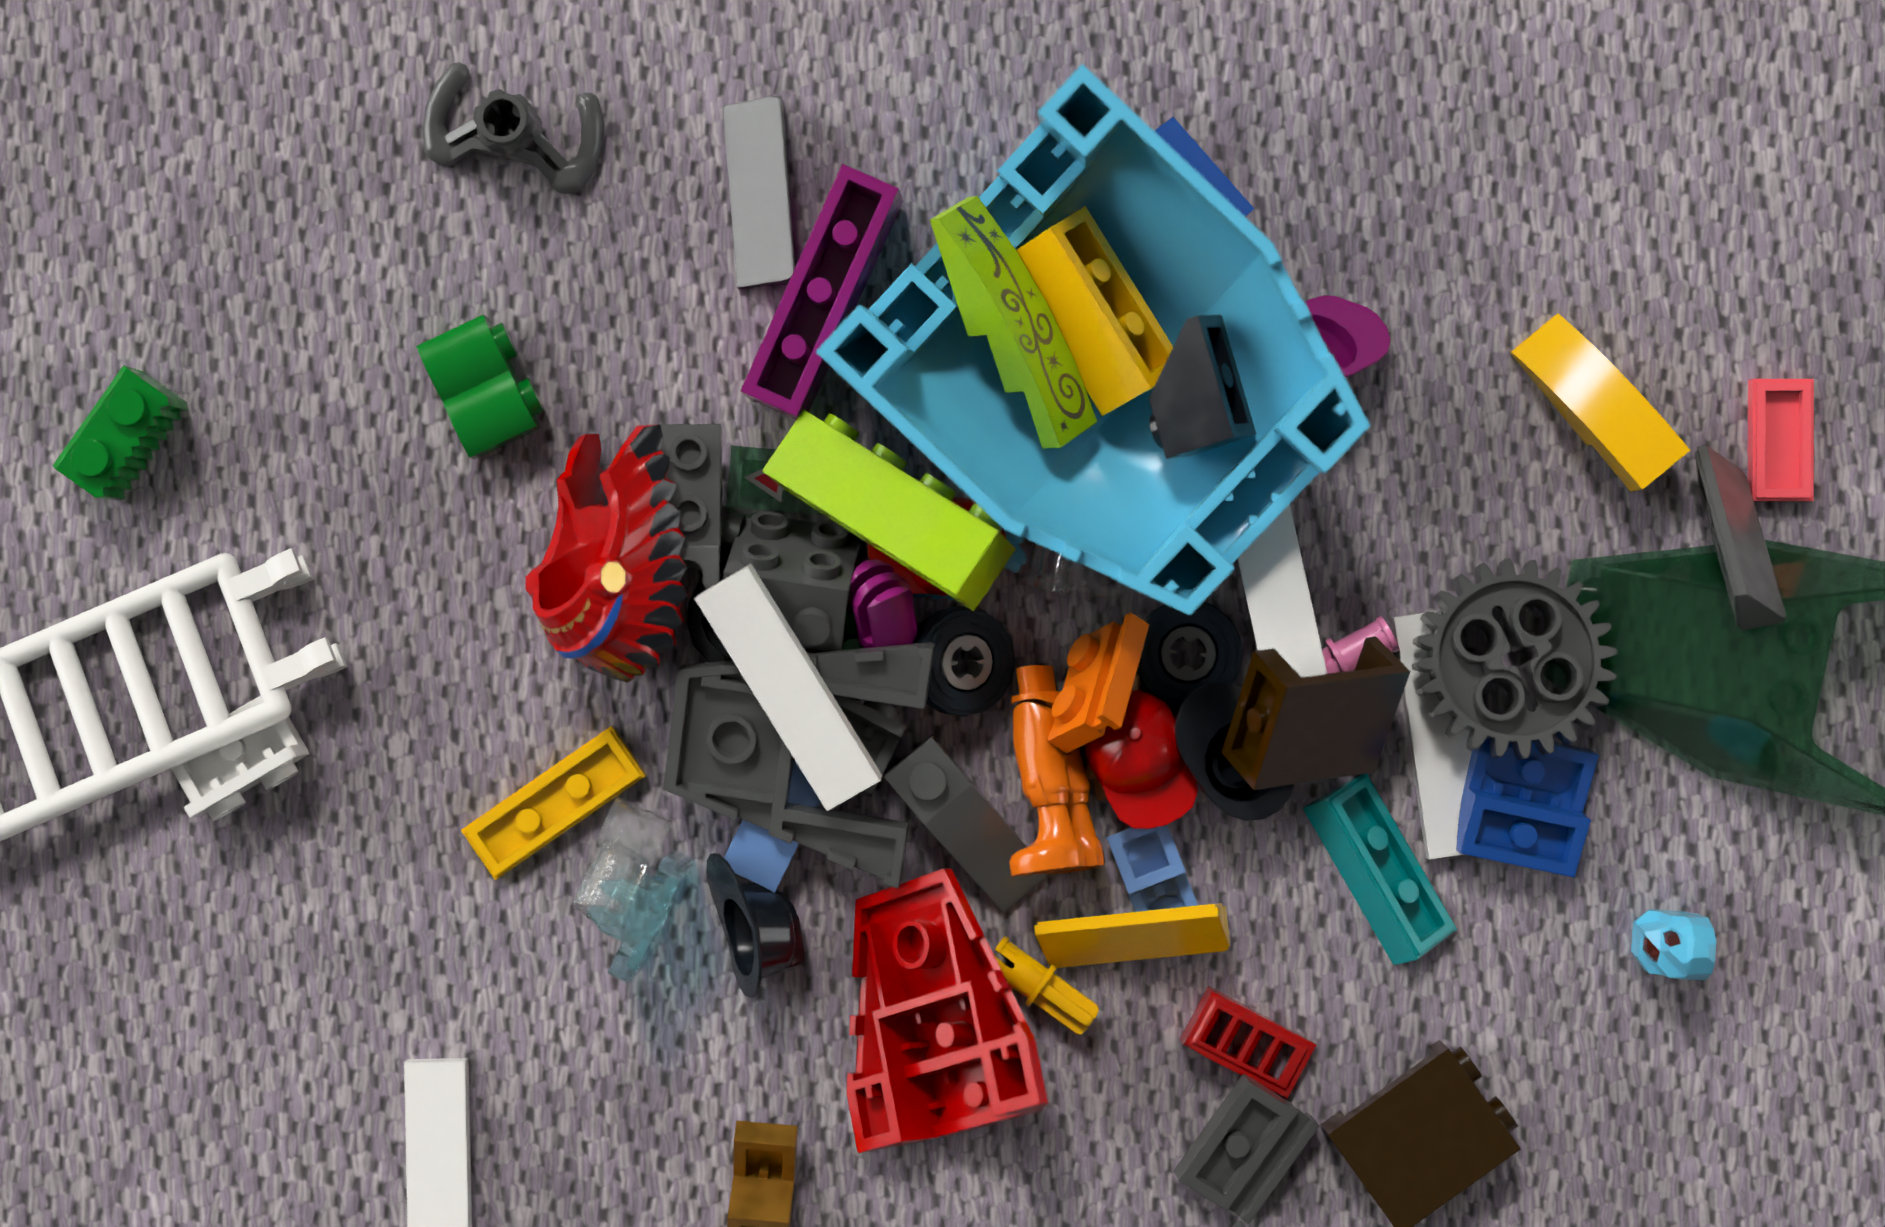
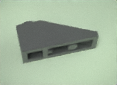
[884,734,1048,913]

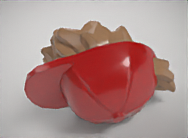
[1084,674,1198,829]

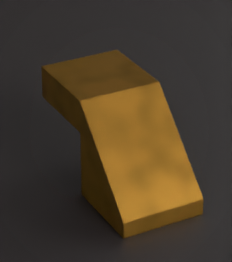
[727,1120,798,1227]

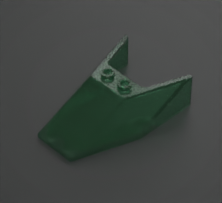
[1545,540,1885,816]

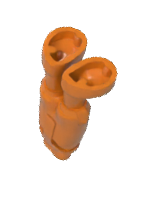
[1009,665,1105,877]

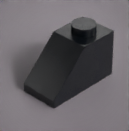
[1149,315,1256,459]

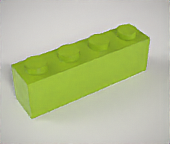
[762,410,1016,611]

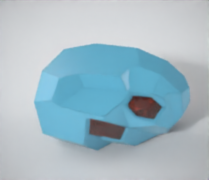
[1631,909,1716,980]

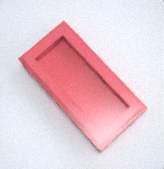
[1748,379,1814,502]

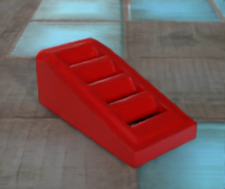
[1180,986,1316,1098]

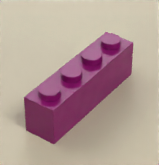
[740,164,903,420]

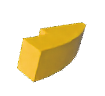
[1510,313,1690,492]

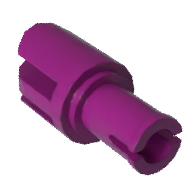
[850,559,918,648]

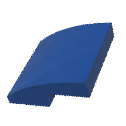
[1456,739,1599,878]

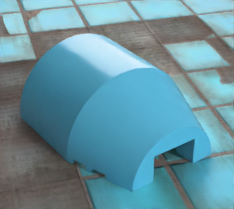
[816,64,1370,615]

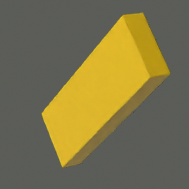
[461,726,647,880]

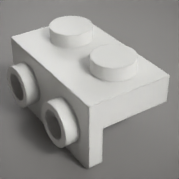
[171,695,310,821]

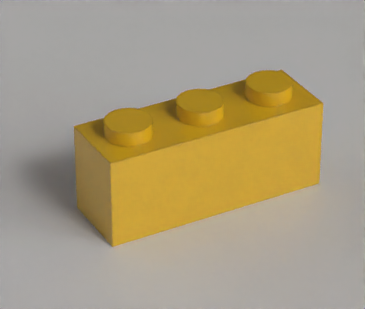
[1016,206,1173,416]

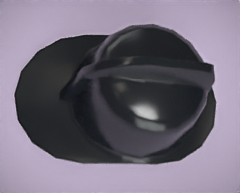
[1175,682,1294,821]
[706,853,805,998]

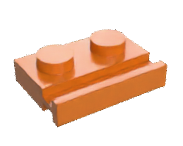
[1048,612,1150,753]

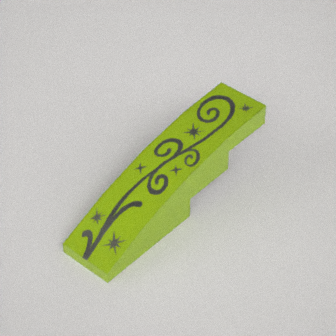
[930,196,1097,448]

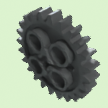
[1412,558,1617,760]

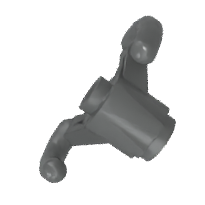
[422,62,604,194]

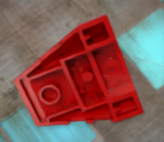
[846,869,1048,1153]

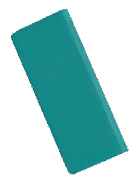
[1303,773,1458,965]

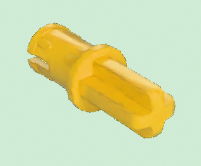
[995,936,1099,1035]

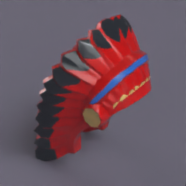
[525,424,689,683]

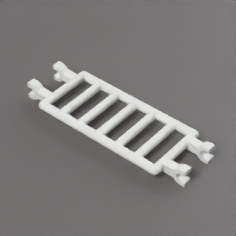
[0,548,347,841]

